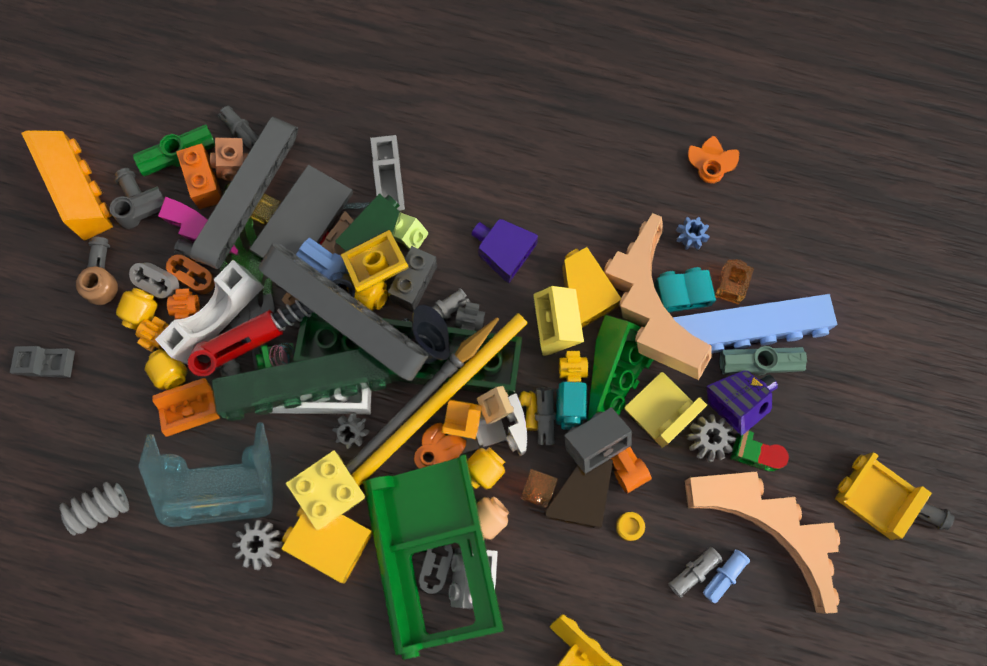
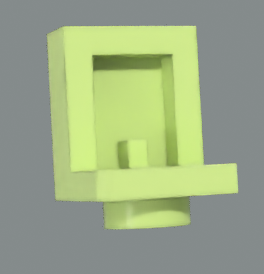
[394,213,428,250]

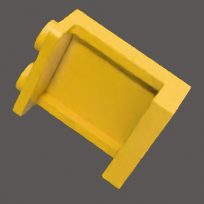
[835,452,932,540]
[282,507,373,583]

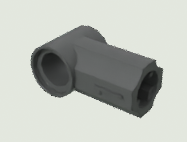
[109,186,164,229]

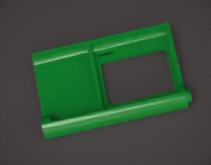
[363,455,504,660]

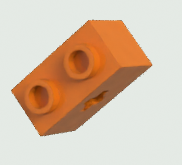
[176,143,222,210]

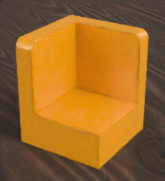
[442,400,482,439]

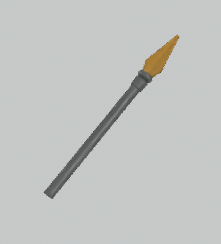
[345,318,499,475]

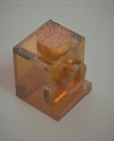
[714,259,754,304]
[520,469,558,508]

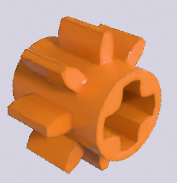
[167,288,200,320]

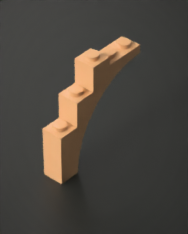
[604,213,711,380]
[685,472,840,613]

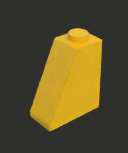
[562,247,621,328]

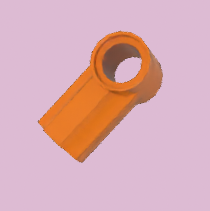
[611,447,652,494]

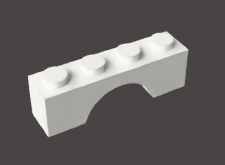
[155,260,264,365]

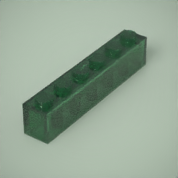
[212,348,392,421]

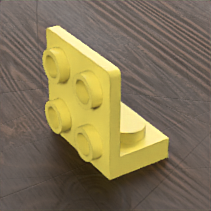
[624,372,707,448]
[286,451,365,530]

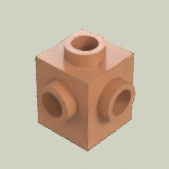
[210,138,248,181]

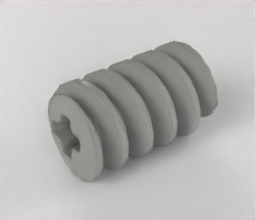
[60,482,129,536]

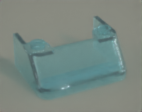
[138,422,273,527]

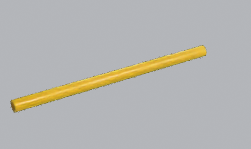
[351,313,528,486]

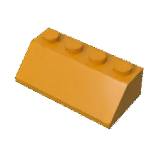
[22,131,113,241]

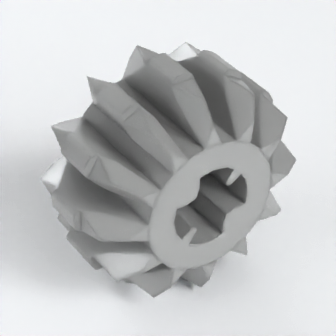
[687,415,736,462]
[233,520,283,570]

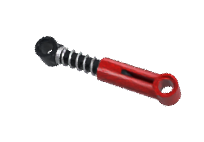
[188,272,355,376]

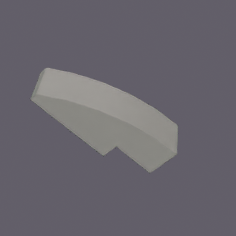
[370,135,405,211]

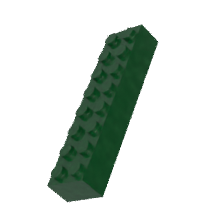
[293,312,522,397]

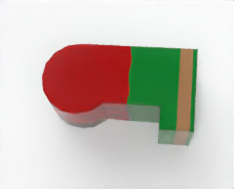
[730,431,789,472]

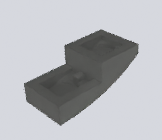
[10,346,75,378]

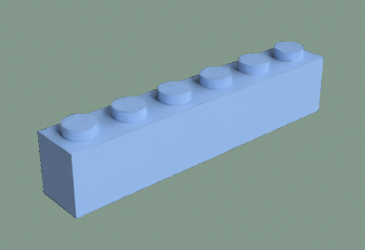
[673,294,837,353]

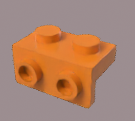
[152,378,220,437]

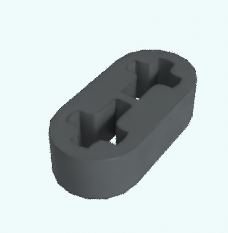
[419,544,453,594]

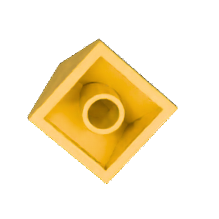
[341,230,409,293]

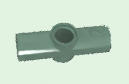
[719,346,807,376]

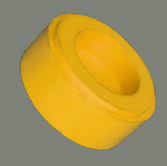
[616,512,645,541]

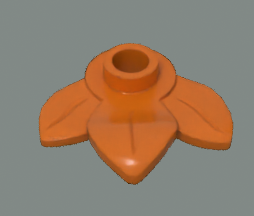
[688,136,739,184]
[414,423,467,469]

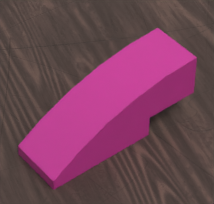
[158,197,238,255]

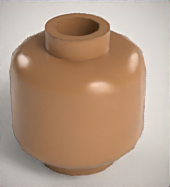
[76,266,118,305]

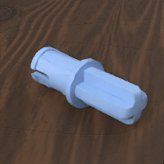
[703,549,750,603]

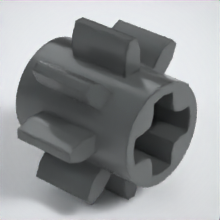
[455,302,485,331]
[332,412,370,449]

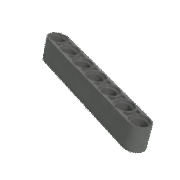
[190,117,298,269]
[258,243,428,381]

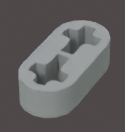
[129,262,179,298]

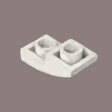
[506,393,527,456]

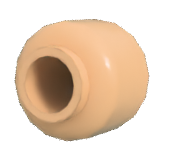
[476,497,509,540]

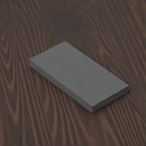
[250,165,353,259]

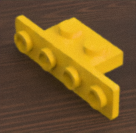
[550,614,622,666]

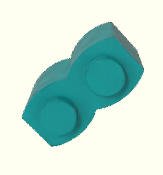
[654,267,716,313]
[556,382,587,430]

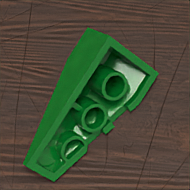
[588,315,653,421]

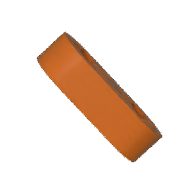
[166,254,215,294]

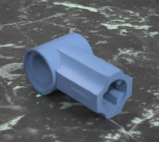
[296,238,349,287]

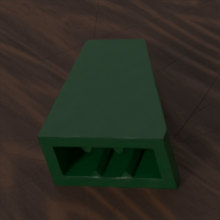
[335,193,401,252]

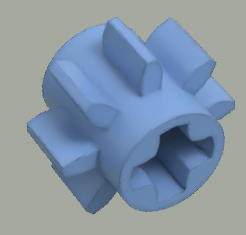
[676,217,710,250]

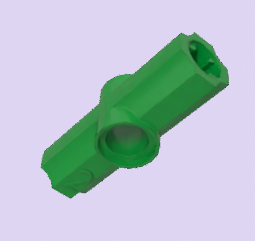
[133,124,215,176]

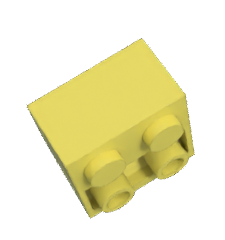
[533,286,584,356]

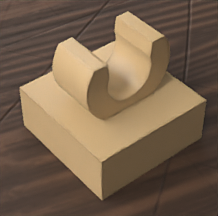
[477,386,514,424]

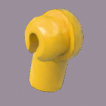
[519,391,538,431]

